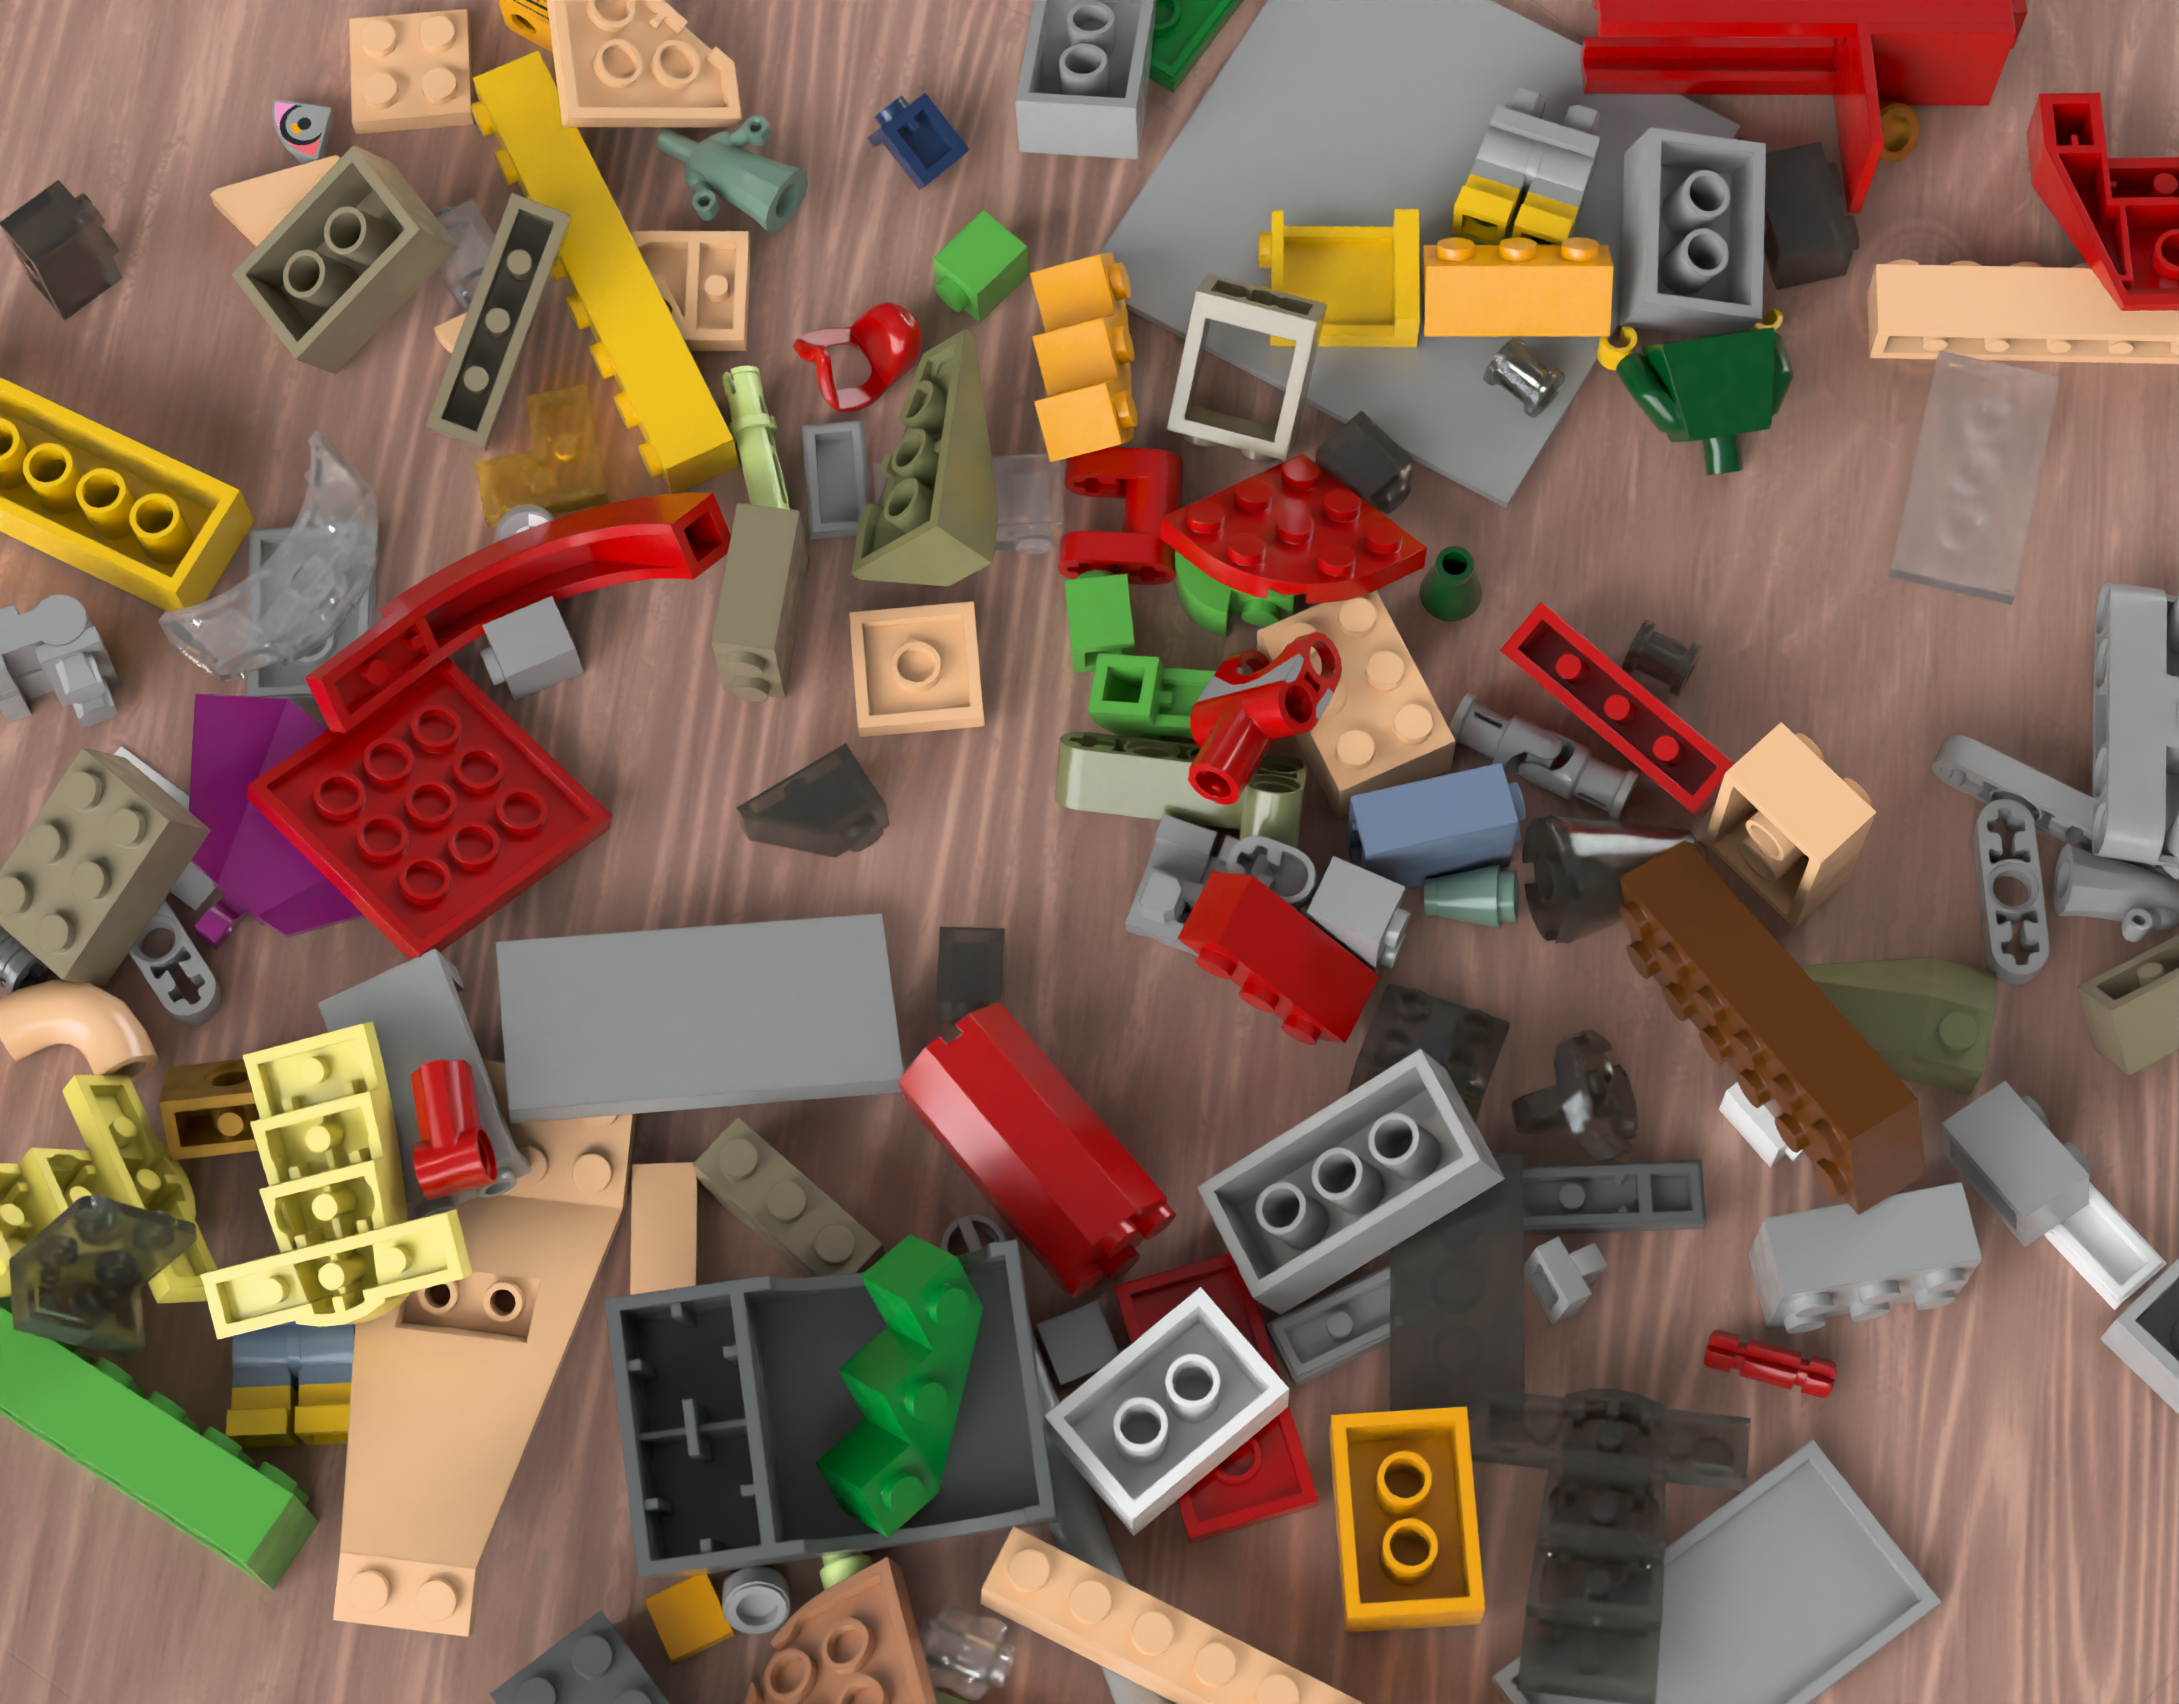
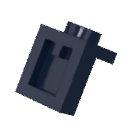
[867,93,970,190]

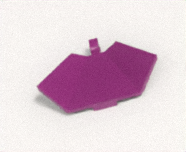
[189,693,365,950]

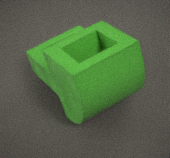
[1175,551,1297,637]
[1088,653,1216,741]

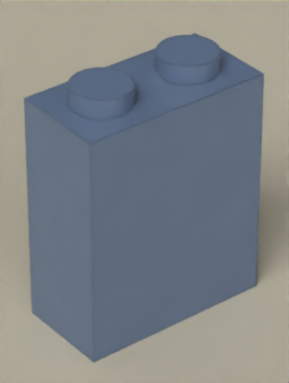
[1346,762,1526,890]

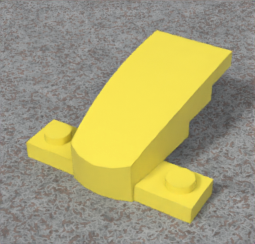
[201,1021,473,1340]
[0,1075,217,1304]

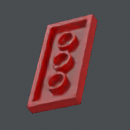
[1114,1253,1319,1544]

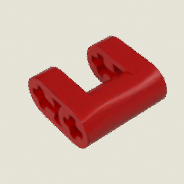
[1058,447,1183,585]

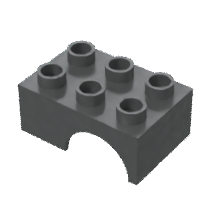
[604,1239,1059,1581]

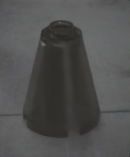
[1522,815,1709,944]

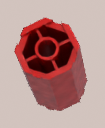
[898,1002,1176,1298]

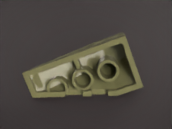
[851,329,999,586]
[1799,957,1997,1096]

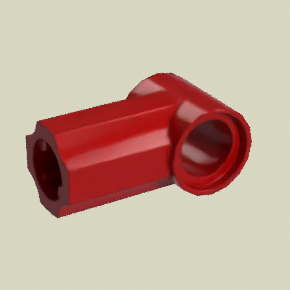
[410,1059,498,1200]

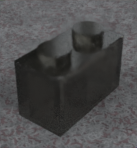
[1764,141,1859,290]
[0,180,122,321]

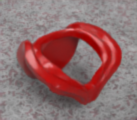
[793,302,922,412]

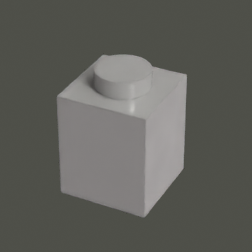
[479,596,584,702]

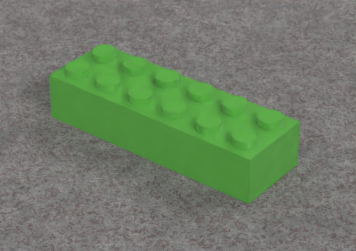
[0,1297,319,1590]

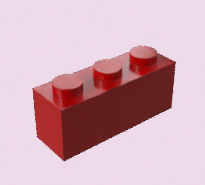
[1177,871,1380,1045]

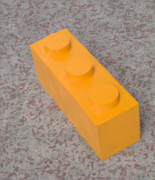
[1421,237,1613,337]

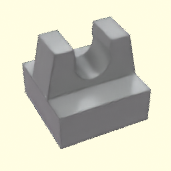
[1520,1237,1608,1326]

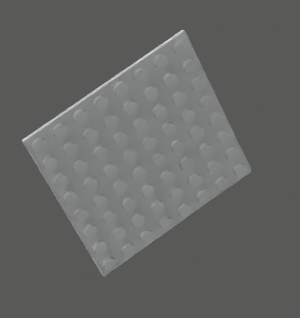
[1099,0,1741,509]

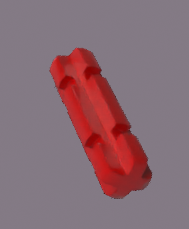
[1704,1330,1837,1398]

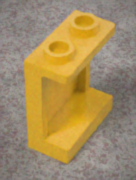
[1258,209,1420,347]

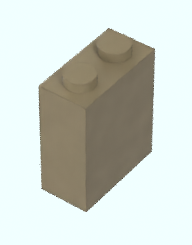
[711,503,810,702]

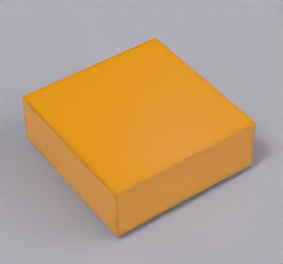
[644,1574,735,1665]

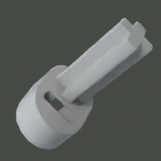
[1226,835,1317,917]

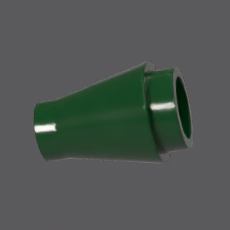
[1420,546,1482,622]

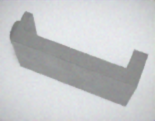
[318,949,532,1221]

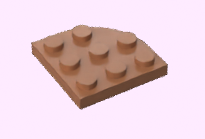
[744,1557,937,1704]

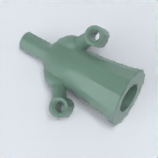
[657,115,808,233]

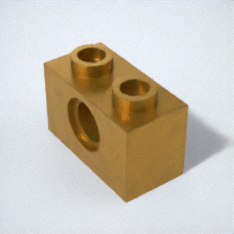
[159,1059,260,1160]

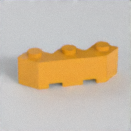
[1030,252,1138,462]

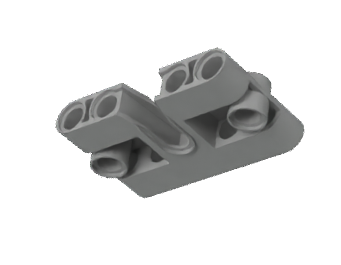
[2092,581,2179,880]

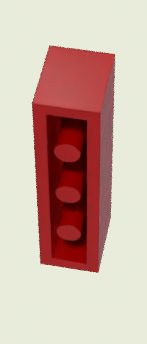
[1500,602,1735,819]

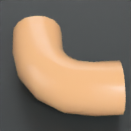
[0,980,159,1082]

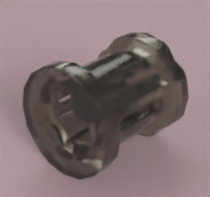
[1483,338,1566,418]
[1622,619,1703,697]

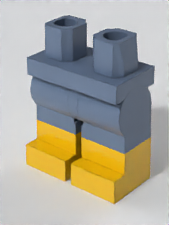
[226,1321,355,1448]

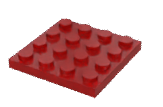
[247,657,612,960]

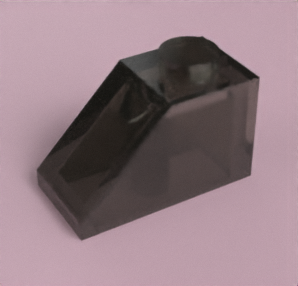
[737,743,890,858]

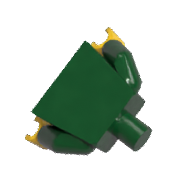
[1597,309,1794,475]

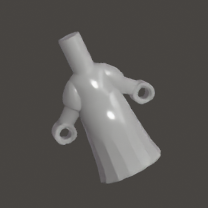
[2053,842,2179,942]

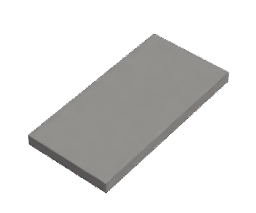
[495,913,904,1124]
[1491,1440,1942,1704]

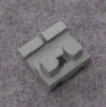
[0,594,122,727]
[1125,814,1268,956]

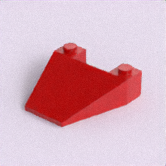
[2026,93,2179,311]

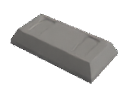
[802,420,870,540]

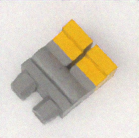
[1451,87,1601,245]

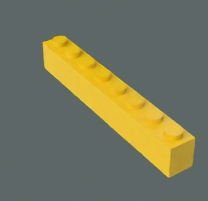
[470,50,740,493]

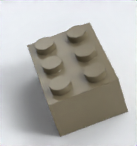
[231,145,459,374]
[0,747,211,986]

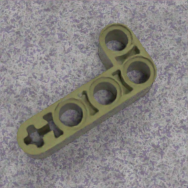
[1055,732,1307,848]

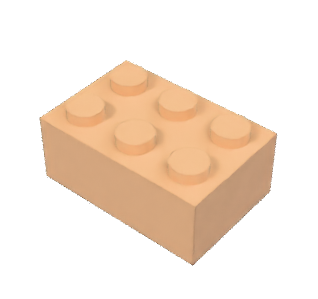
[1257,590,1456,819]
[1704,722,1877,929]

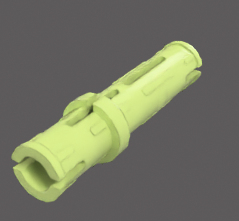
[721,365,790,509]

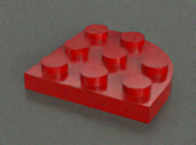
[1159,454,1427,604]

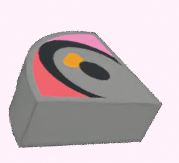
[272,99,335,164]

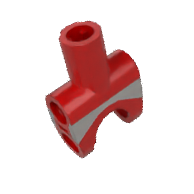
[1188,632,1342,805]

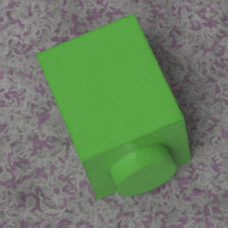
[933,210,1030,323]
[1065,570,1135,673]

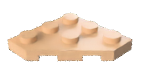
[547,0,742,127]

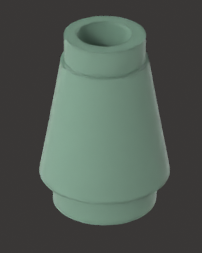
[1424,864,1519,928]

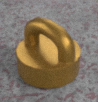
[1879,99,1920,163]

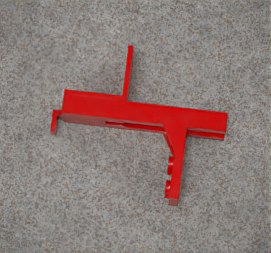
[1580,0,2027,213]

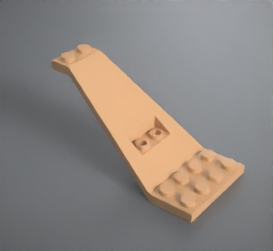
[333,1058,637,1637]

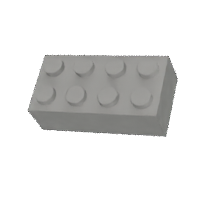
[1197,1049,1505,1315]

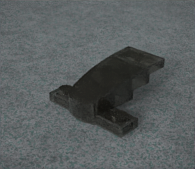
[1471,1388,1751,1704]

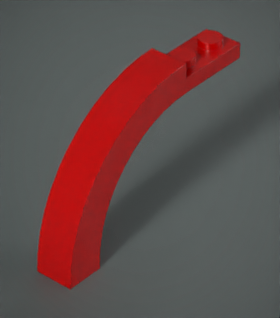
[305,492,731,733]

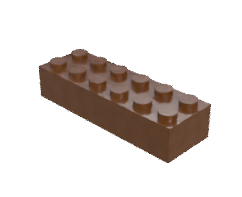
[1620,839,1925,1215]

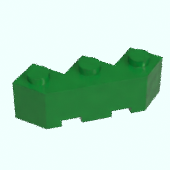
[815,1234,984,1538]

